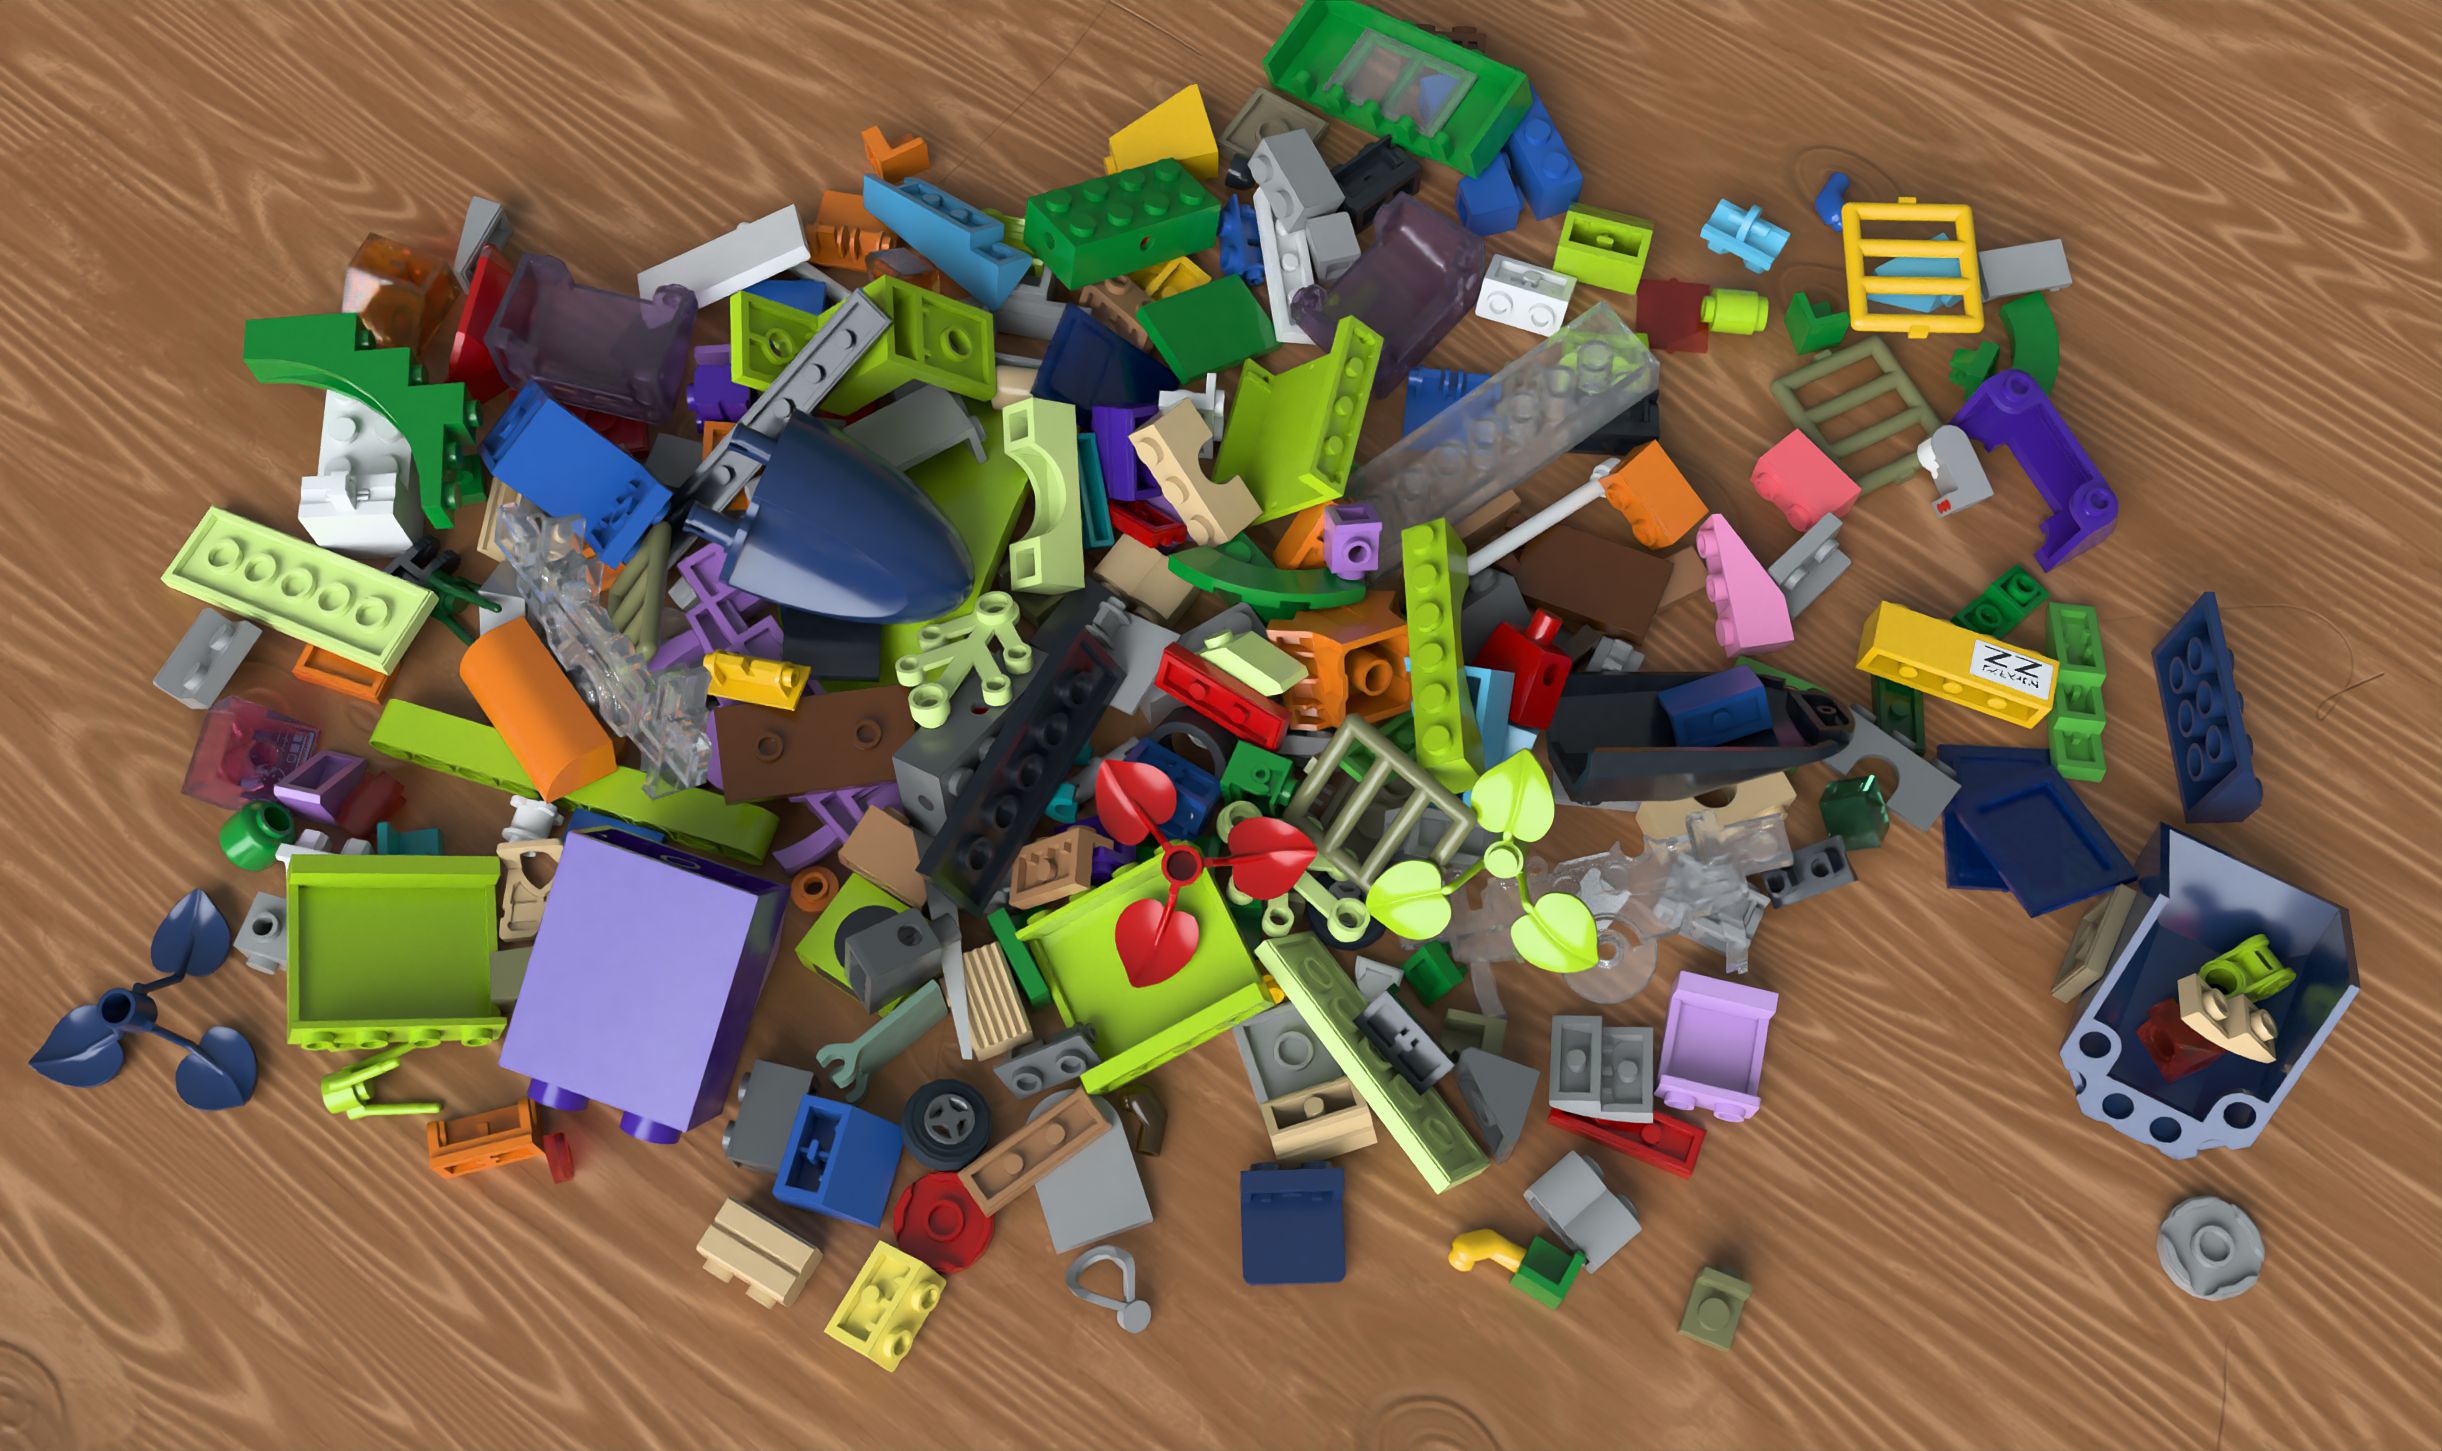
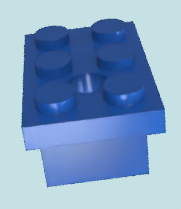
[476,377,673,570]

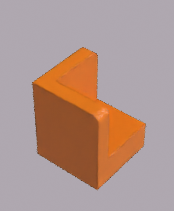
[861,125,931,185]

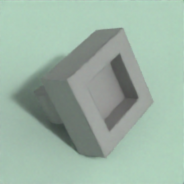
[1585,636,1645,672]

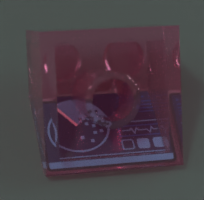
[180,695,322,817]

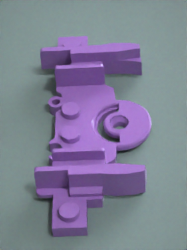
[645,542,911,878]

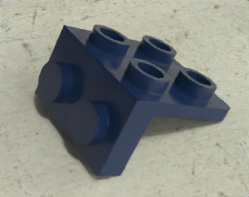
[1240,1161,1346,1286]

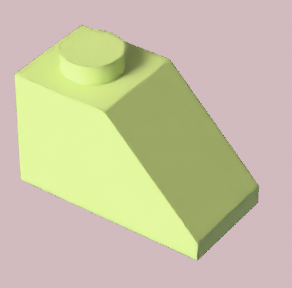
[1194,629,1309,697]

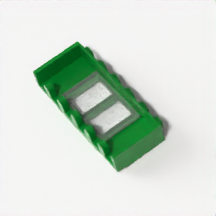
[1262,0,1533,180]

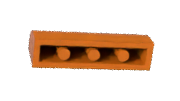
[460,616,618,804]

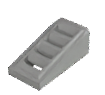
[453,196,513,295]

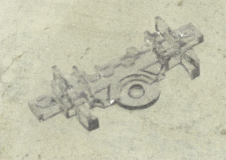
[494,502,713,801]
[1399,809,1794,1021]

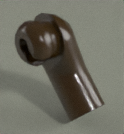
[1119,1083,1168,1157]

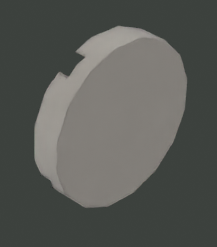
[2156,1196,2265,1301]

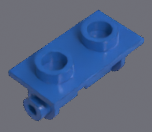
[1216,194,1266,286]

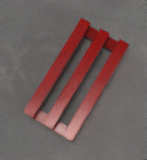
[1106,498,1187,549]

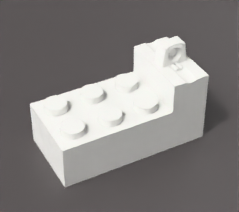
[298,390,425,559]

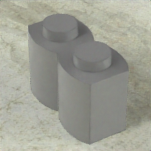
[1523,1150,1642,1274]

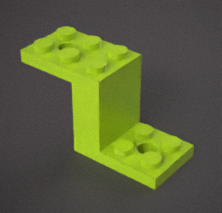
[730,275,997,417]

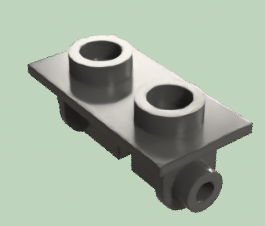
[993,1022,1105,1100]

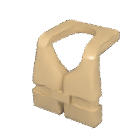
[496,838,564,943]

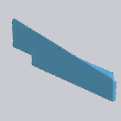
[863,173,1032,311]

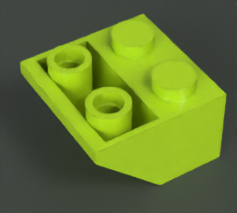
[1552,201,1654,295]

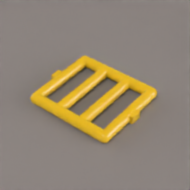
[1841,197,1985,338]

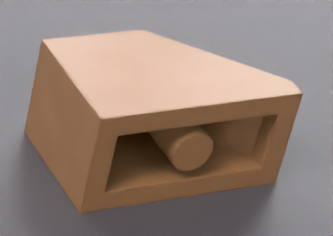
[838,804,928,914]

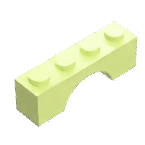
[1002,397,1085,595]

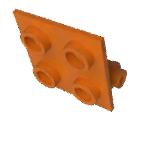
[805,190,900,276]

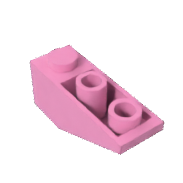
[1696,513,1794,659]

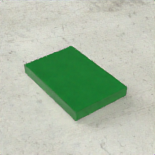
[1135,273,1284,386]

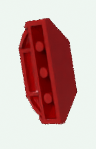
[443,243,540,405]

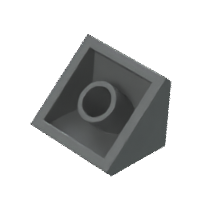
[1452,1047,1541,1165]

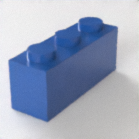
[1500,80,1583,221]

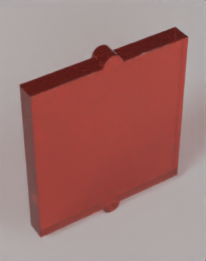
[1635,278,1709,354]

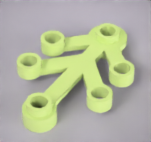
[895,591,1034,728]
[1216,801,1370,942]

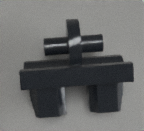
[1757,834,1858,910]

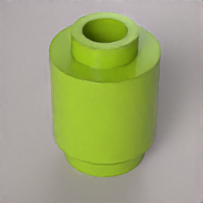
[1701,288,1768,335]

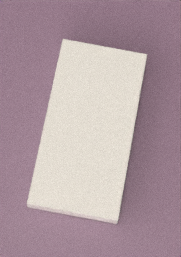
[637,204,811,330]

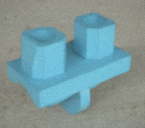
[1700,198,1791,274]

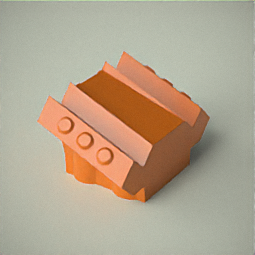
[1266,590,1413,731]

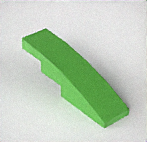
[2045,602,2107,782]

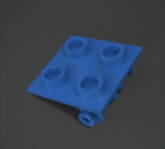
[1401,364,1498,455]

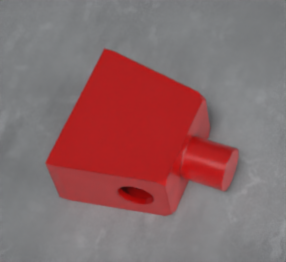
[1470,608,1572,730]

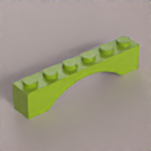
[1401,517,1486,794]

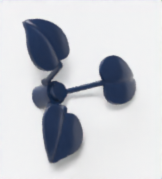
[28,888,259,1112]

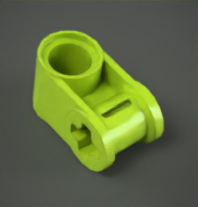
[2198,934,2296,1003]

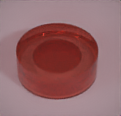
[543,1130,576,1184]

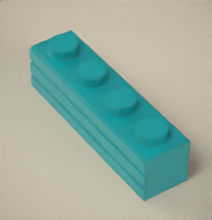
[1077,433,1115,552]

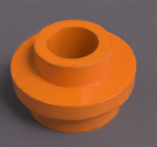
[791,866,840,914]

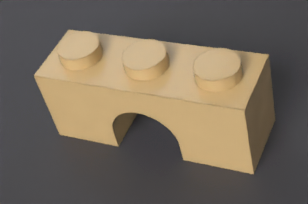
[1128,397,1263,548]
[1635,771,1797,866]

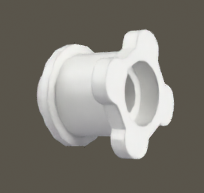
[502,795,564,857]

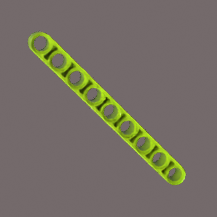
[369,699,780,866]

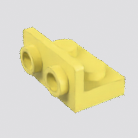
[824,1240,946,1372]

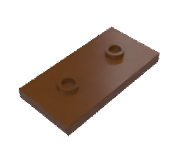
[714,684,915,806]

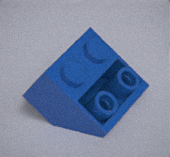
[772,1094,905,1229]

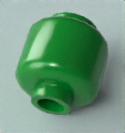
[219,800,296,872]

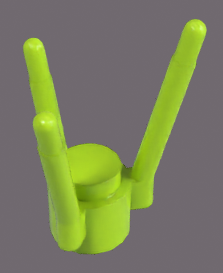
[321,1042,442,1120]

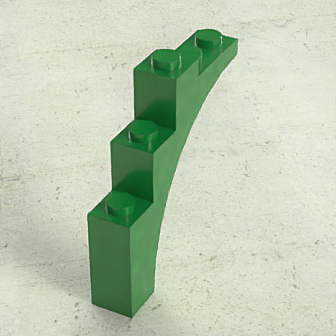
[243,312,483,529]

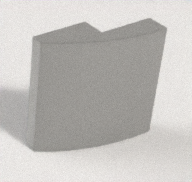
[1549,1015,1654,1123]

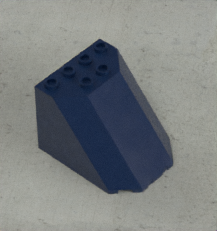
[2059,821,2361,1160]

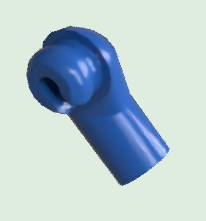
[1815,172,1850,232]

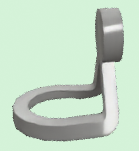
[1065,1244,1151,1333]

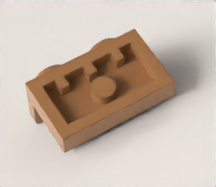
[1077,274,1156,372]
[1009,825,1114,910]

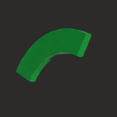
[1998,291,2059,397]
[1168,544,1366,609]

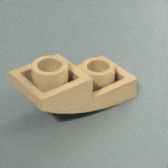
[2177,973,2278,1064]

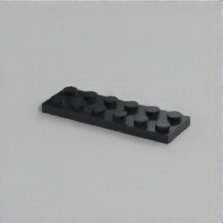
[915,621,1127,919]

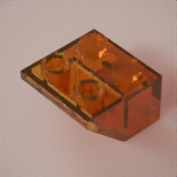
[341,232,462,359]

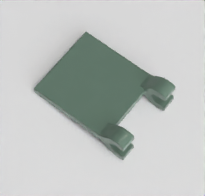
[816,979,949,1107]

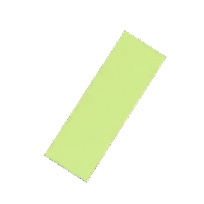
[161,505,439,676]
[1254,930,1491,1195]

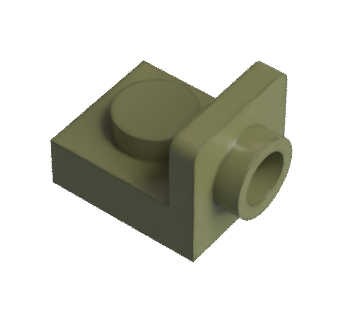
[1676,1264,1754,1353]

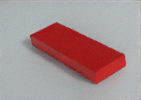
[1154,641,1293,754]
[1546,1107,1707,1180]

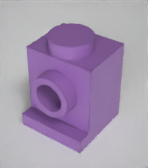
[1323,503,1382,580]

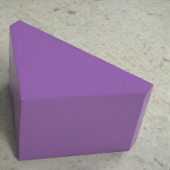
[274,749,367,828]

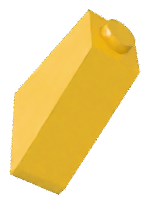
[1103,84,1218,181]

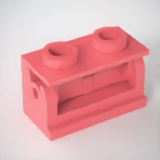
[1750,428,1862,534]

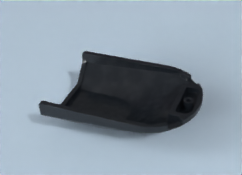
[1546,671,1856,806]

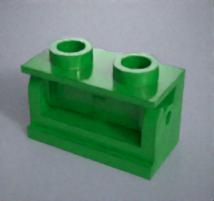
[1220,740,1299,818]

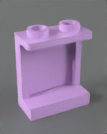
[1653,971,1779,1122]

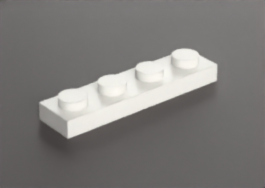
[1253,186,1323,345]

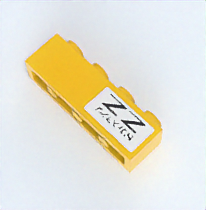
[1855,600,2060,729]

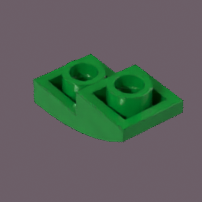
[1950,564,2051,641]

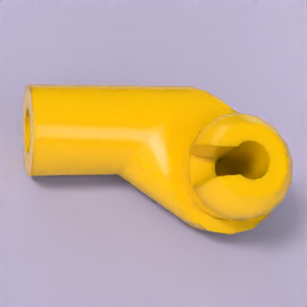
[1448,1228,1527,1273]

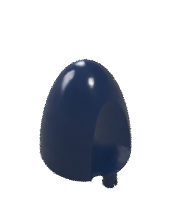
[683,408,975,624]

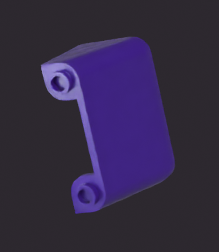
[1947,368,2119,573]

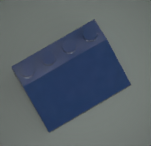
[2151,592,2263,824]

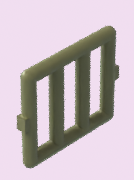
[1770,335,1944,498]
[594,520,672,717]
[1282,713,1478,895]

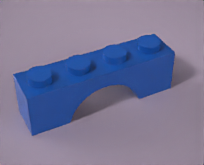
[1418,75,1524,240]

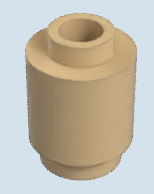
[990,365,1053,411]

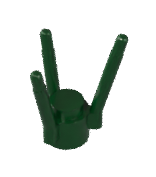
[422,570,502,647]

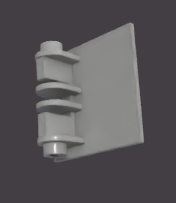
[1085,596,1182,716]

